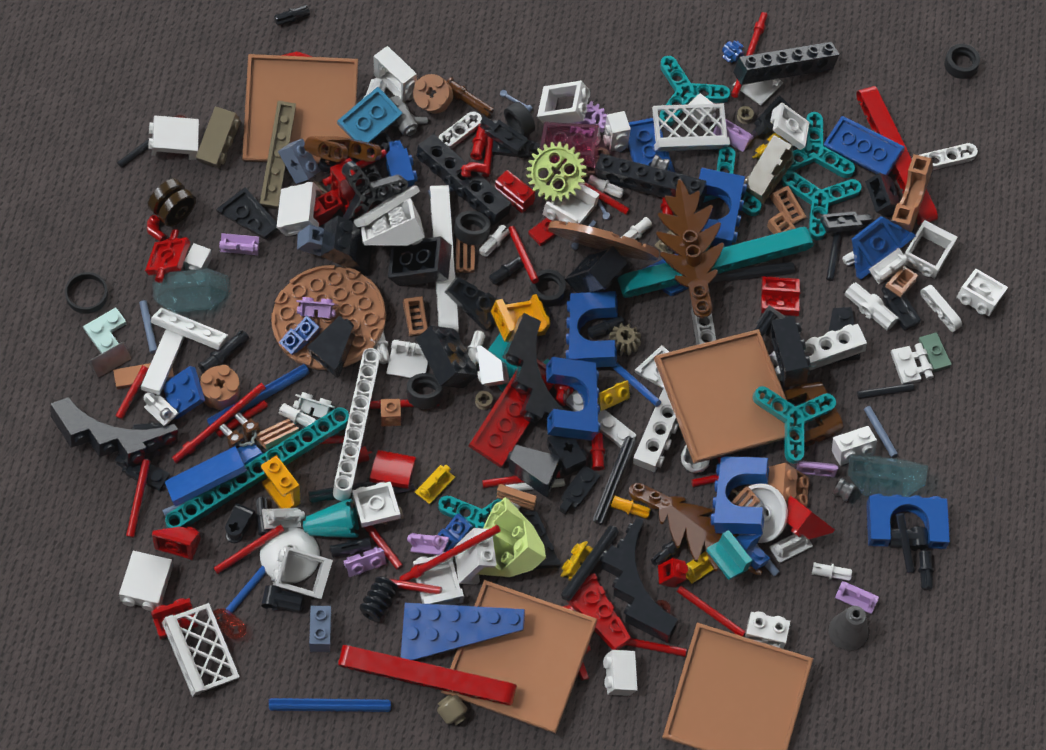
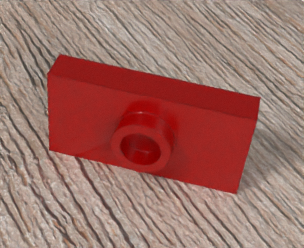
[528,218,555,246]

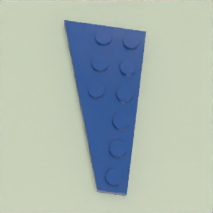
[401,603,525,660]

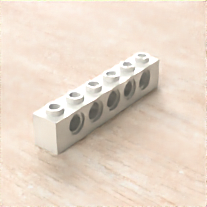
[769,324,867,381]
[633,387,679,472]

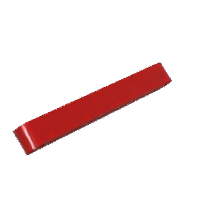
[856,86,938,225]
[338,645,517,706]

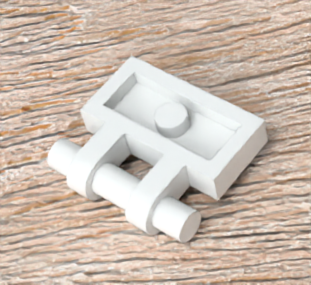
[891,343,934,384]

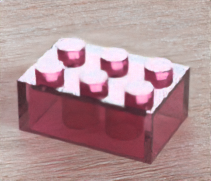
[540,122,601,168]

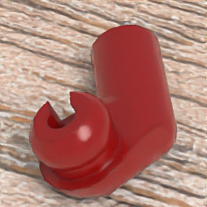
[461,162,486,177]
[147,215,166,241]

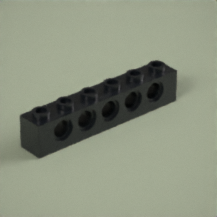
[733,42,840,85]
[416,134,511,225]
[595,153,707,207]

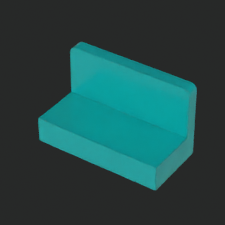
[706,530,752,580]

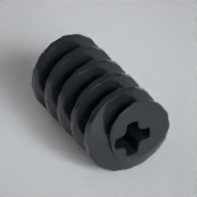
[359,576,398,622]

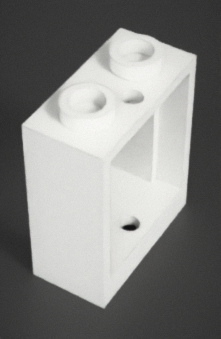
[374,46,417,102]
[537,81,590,126]
[905,220,957,279]
[271,546,333,599]

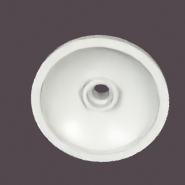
[737,484,788,543]
[260,527,320,583]

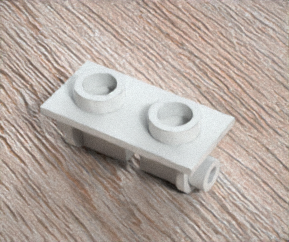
[869,248,909,284]
[293,392,335,418]
[144,393,179,427]
[262,508,305,529]
[769,534,813,563]

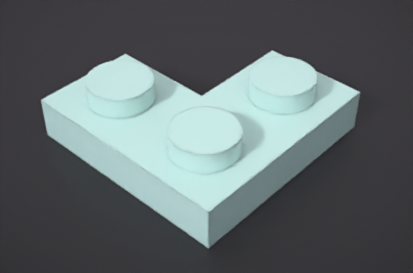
[83,307,126,354]

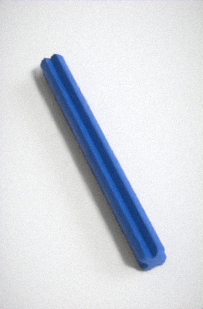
[207,364,309,426]
[269,698,391,712]

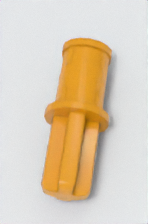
[611,495,650,518]

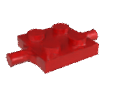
[145,229,191,283]

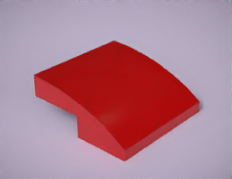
[761,276,800,316]
[370,450,416,489]

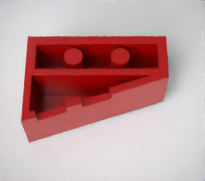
[330,158,369,218]

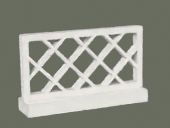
[652,103,730,151]
[162,603,239,697]

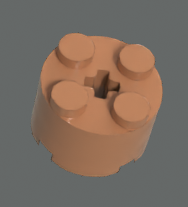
[413,74,453,113]
[200,365,240,410]

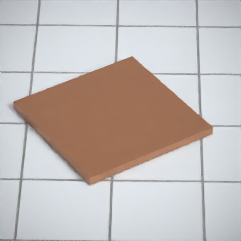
[242,54,358,165]
[654,329,798,464]
[441,580,598,734]
[662,623,813,750]

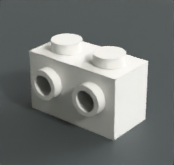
[603,111,631,152]
[832,426,877,466]
[745,611,790,649]
[603,650,637,696]

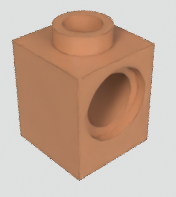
[381,399,401,426]

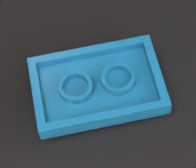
[337,87,403,149]

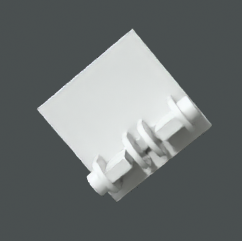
[733,79,783,106]
[386,340,428,378]

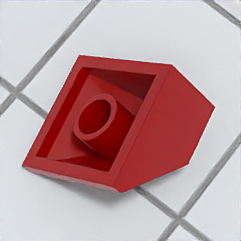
[787,496,835,539]
[152,526,200,560]

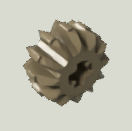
[609,323,641,356]

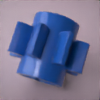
[722,40,744,63]

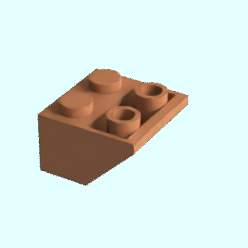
[768,463,809,510]

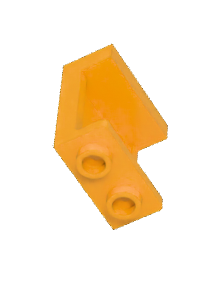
[491,294,550,342]
[261,455,300,509]

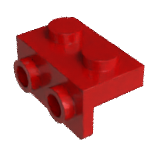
[151,598,198,639]

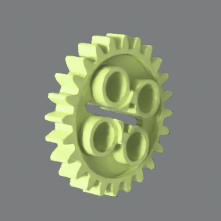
[527,142,587,202]

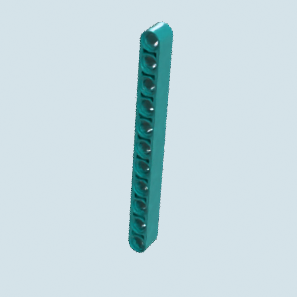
[617,227,814,298]
[165,407,349,528]

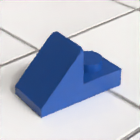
[736,534,770,570]

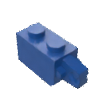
[386,140,417,187]

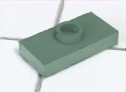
[918,332,952,372]

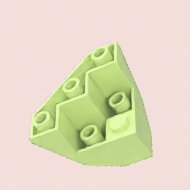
[477,497,546,577]

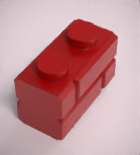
[495,170,535,213]

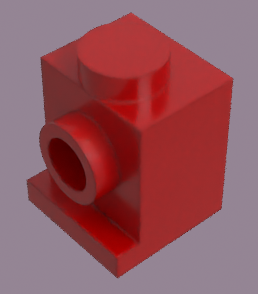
[658,558,688,588]

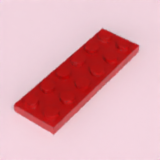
[468,359,554,468]

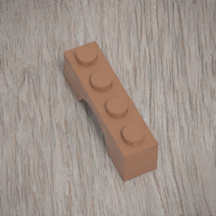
[891,154,933,232]

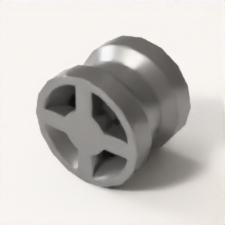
[651,155,670,170]
[833,478,855,502]

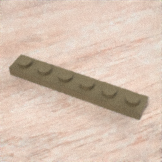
[260,101,296,209]

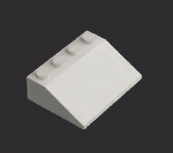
[361,198,425,246]

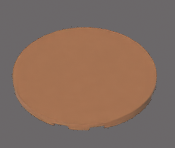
[548,221,659,261]
[271,265,386,370]

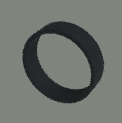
[65,272,108,314]

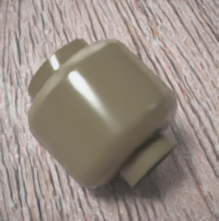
[437,694,467,725]

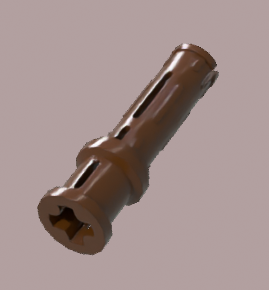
[447,77,494,118]

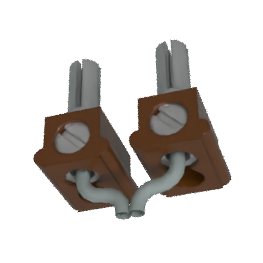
[220,413,261,448]

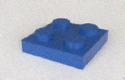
[163,366,205,419]

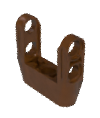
[304,136,382,162]
[784,382,844,451]

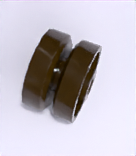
[148,178,196,227]

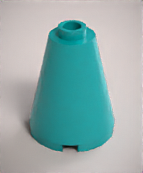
[303,498,359,538]

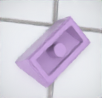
[713,119,754,152]
[797,460,838,477]

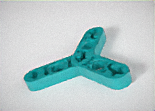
[659,56,730,126]
[788,112,855,178]
[703,147,761,216]
[781,171,861,240]
[752,386,836,464]
[438,495,501,529]

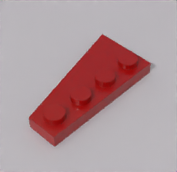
[566,573,631,650]

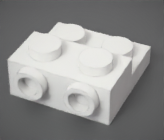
[770,103,809,150]
[956,269,1008,316]
[352,482,400,527]

